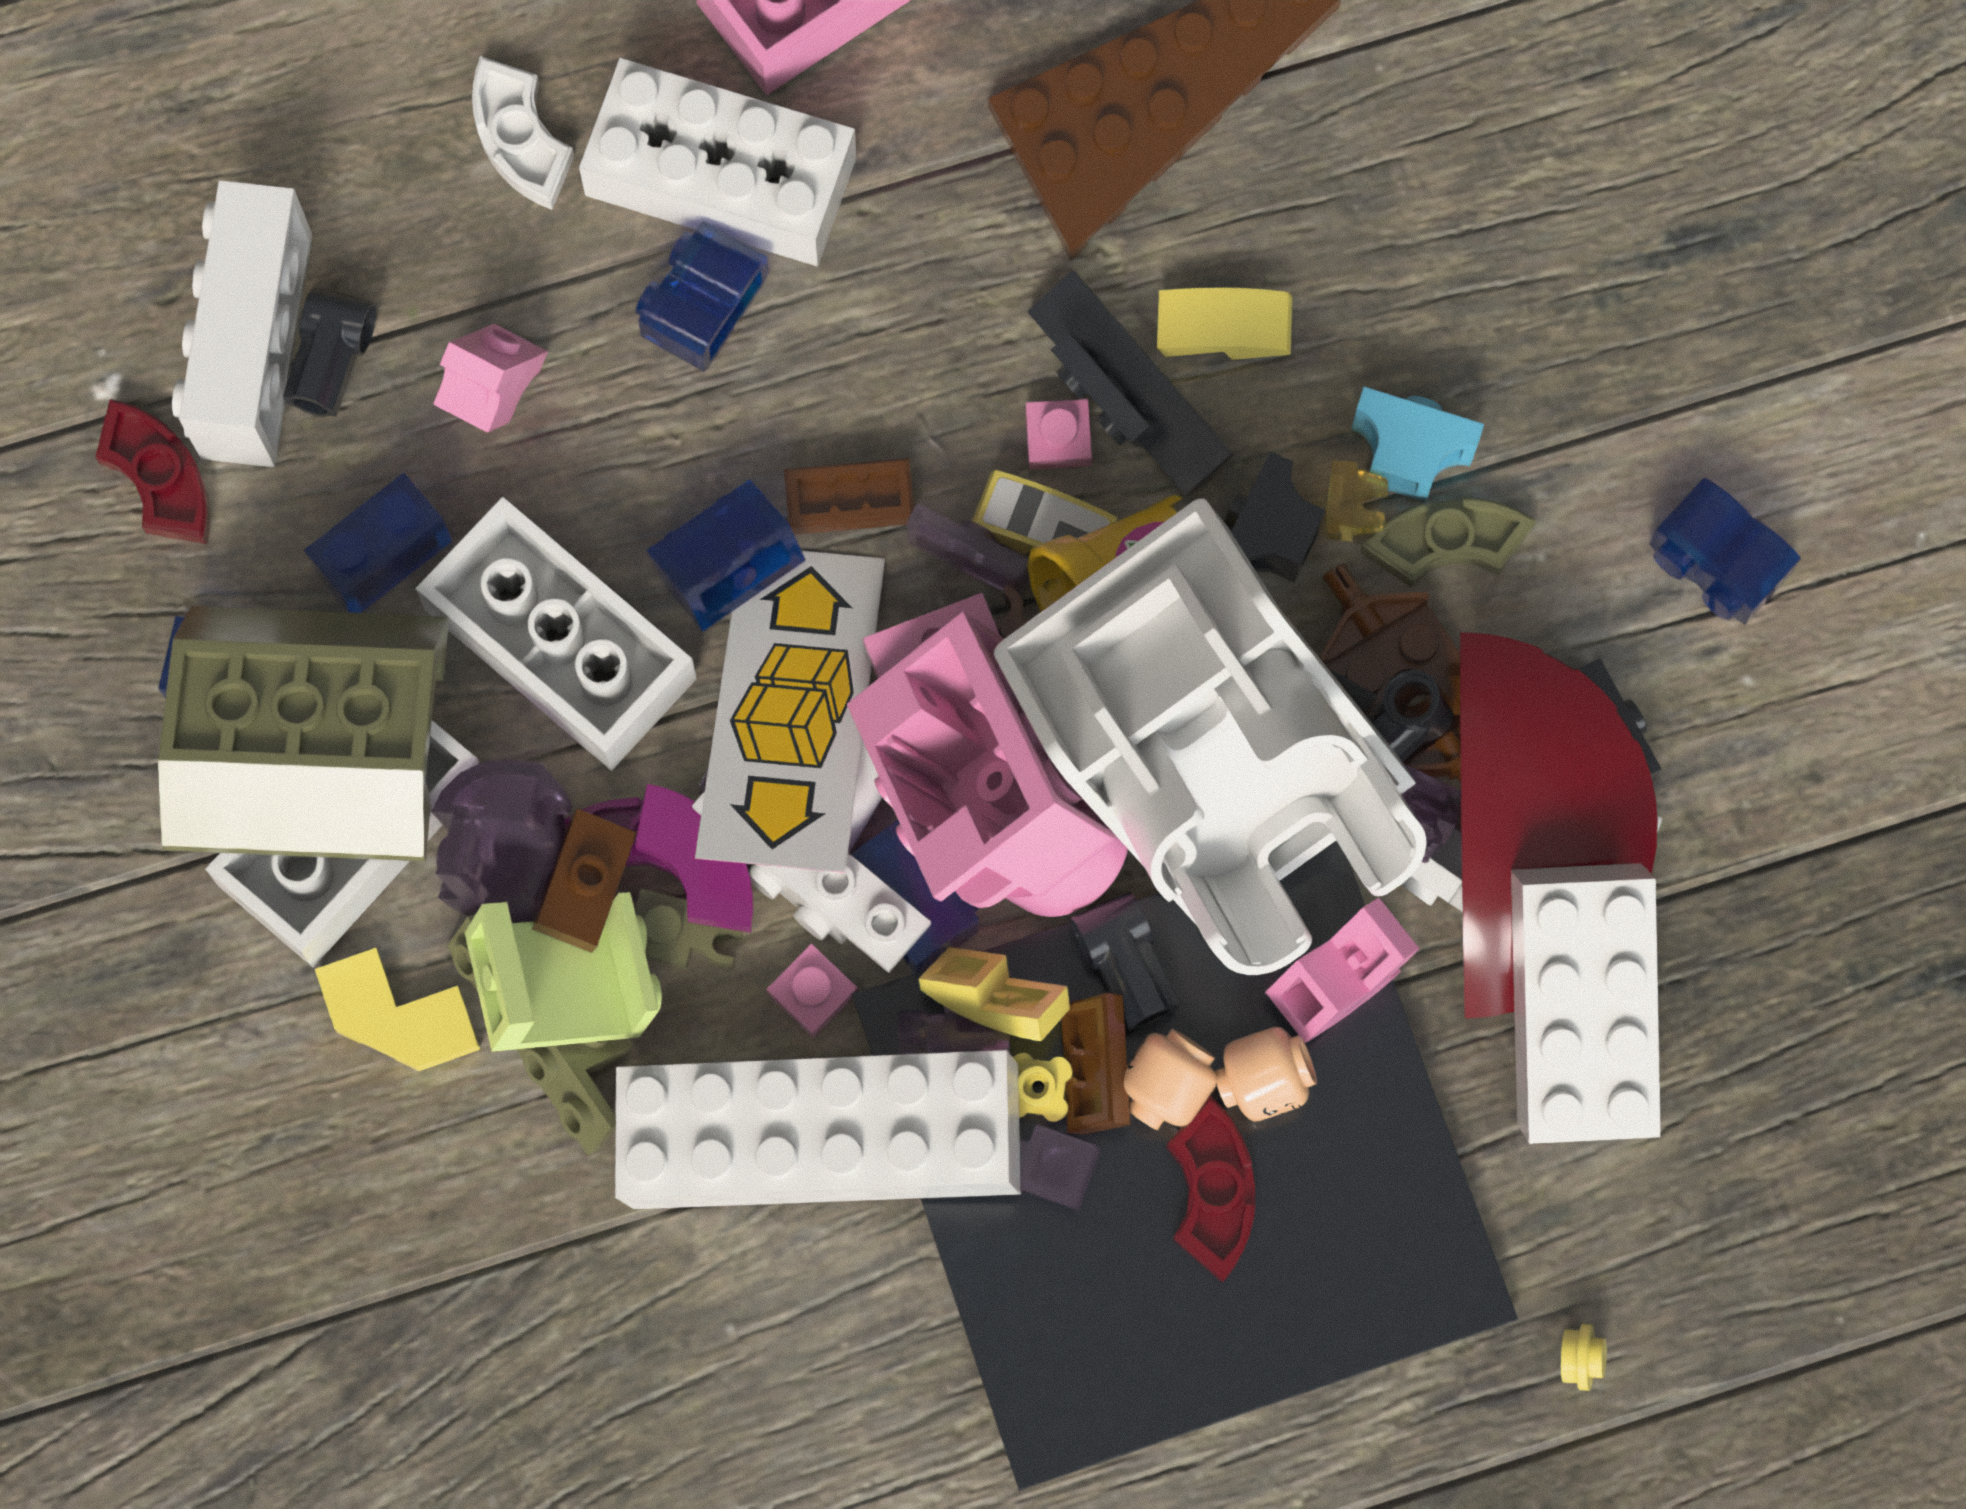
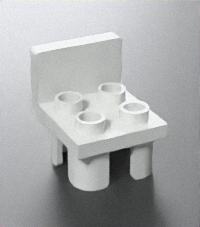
[994,499,1426,975]

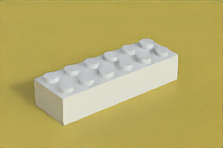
[615,1050,1021,1209]

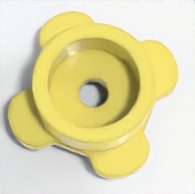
[1013,1053,1073,1122]

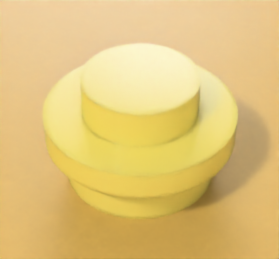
[1561,1323,1607,1391]

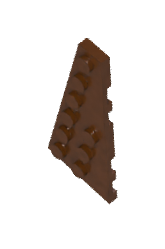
[988,0,1341,261]

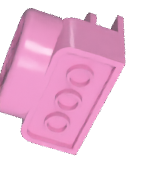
[847,611,1128,917]

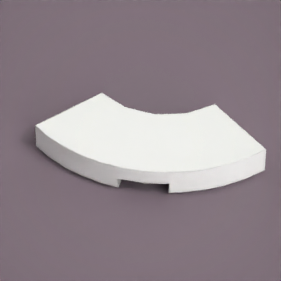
[472,56,574,210]

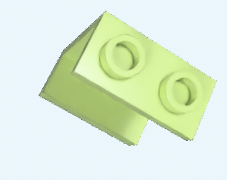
[465,892,662,1052]

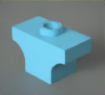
[1351,387,1484,502]

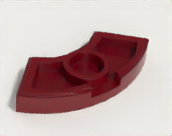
[95,399,210,544]
[1166,1096,1255,1282]

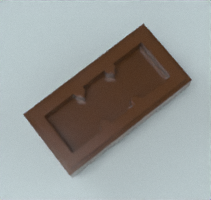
[784,458,915,535]
[532,808,637,953]
[1062,993,1130,1135]

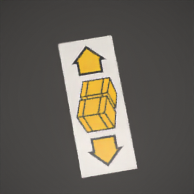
[695,545,885,873]

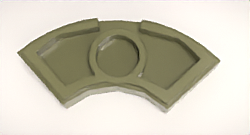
[1360,497,1537,587]

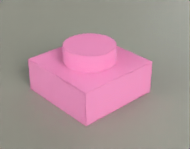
[1025,399,1092,470]
[766,944,858,1038]

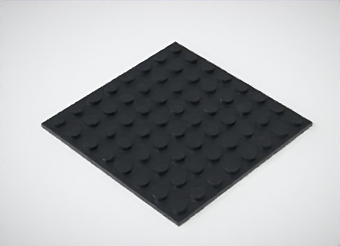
[852,840,1518,1491]

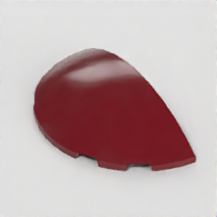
[1460,632,1658,1018]

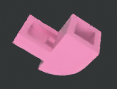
[1266,898,1420,1043]

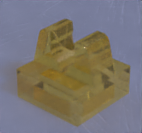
[1325,460,1389,542]

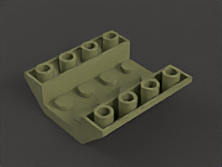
[158,606,449,861]

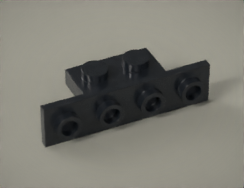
[1027,270,1234,496]

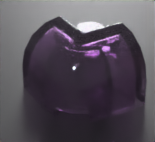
[431,760,573,923]

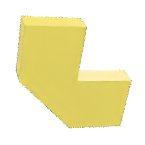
[315,948,481,1071]

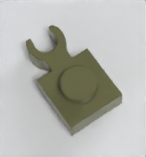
[635,888,743,970]

